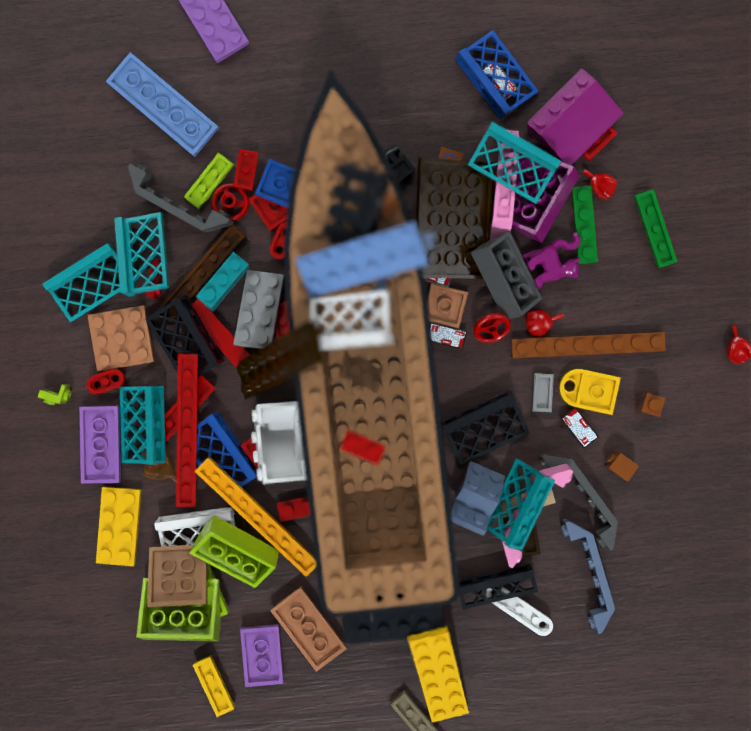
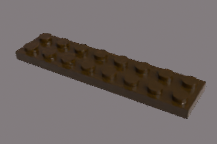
[237,320,325,400]

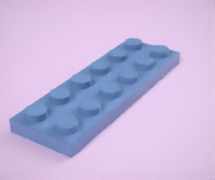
[106,52,219,157]
[295,221,429,298]

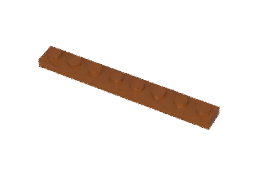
[511,332,666,358]

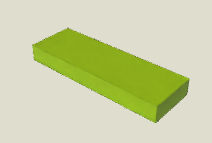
[184,152,234,210]

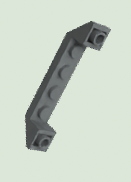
[128,164,234,233]
[539,453,618,551]

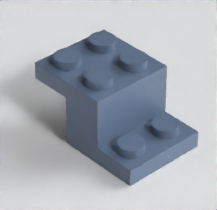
[451,461,505,536]

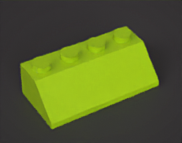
[189,515,279,588]

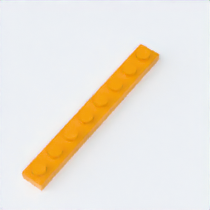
[194,457,316,577]

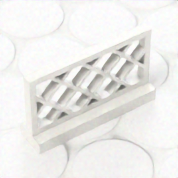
[310,291,393,350]
[154,507,236,547]

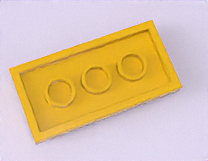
[96,486,142,566]

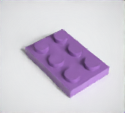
[240,624,284,687]

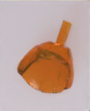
[143,456,176,483]

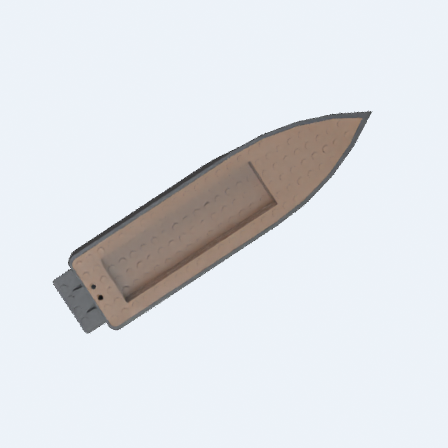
[284,69,459,644]

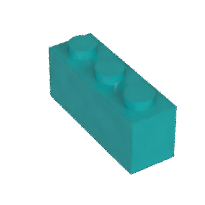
[196,252,249,312]

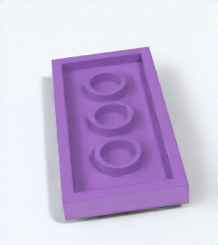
[179,0,249,63]
[79,406,121,484]

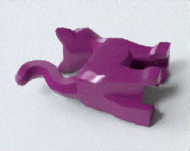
[522,233,581,289]

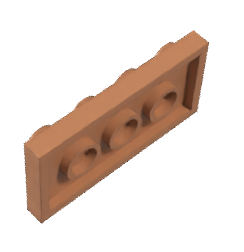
[270,586,347,672]

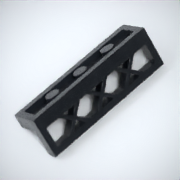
[458,564,538,610]

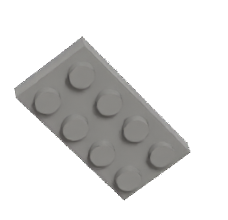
[233,270,285,349]

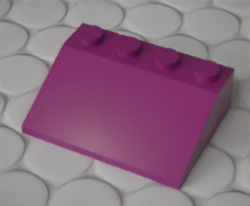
[527,68,623,166]
[491,154,579,243]

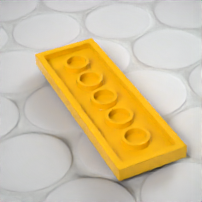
[408,627,469,723]

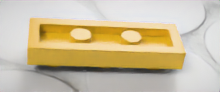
[193,655,235,717]

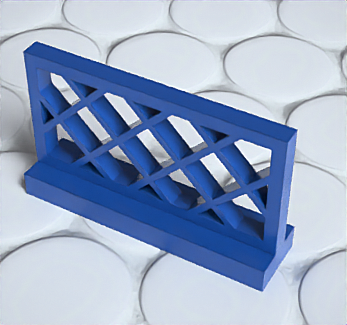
[455,30,538,120]
[197,411,257,500]

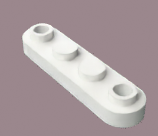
[485,586,553,636]

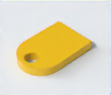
[559,369,621,415]

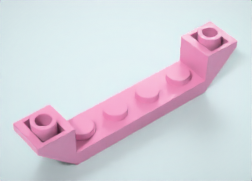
[490,130,519,240]
[501,463,573,568]

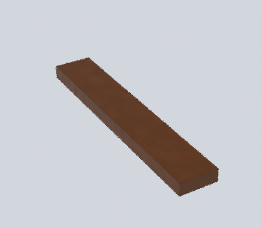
[157,224,247,322]

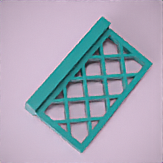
[468,122,561,204]
[114,212,169,297]
[42,243,120,322]
[120,386,166,465]
[487,458,556,551]

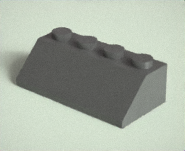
[471,231,542,319]

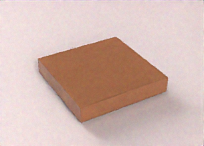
[427,283,468,329]

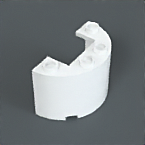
[251,401,306,484]

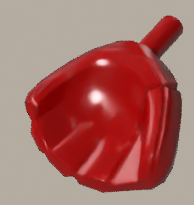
[582,169,617,199]
[526,309,564,338]
[727,326,751,364]

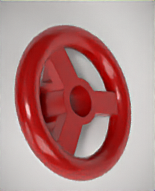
[211,183,249,221]
[473,313,511,343]

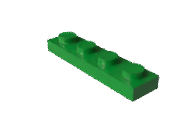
[571,186,598,264]
[633,189,678,269]

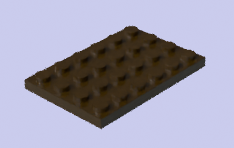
[416,157,493,279]

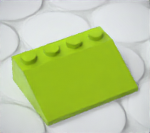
[136,578,221,641]

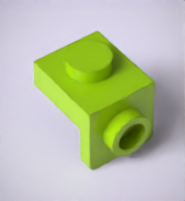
[38,384,72,405]

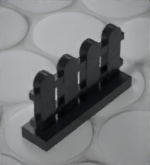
[323,160,392,243]

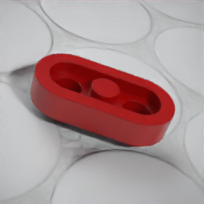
[270,222,286,260]
[86,369,126,394]

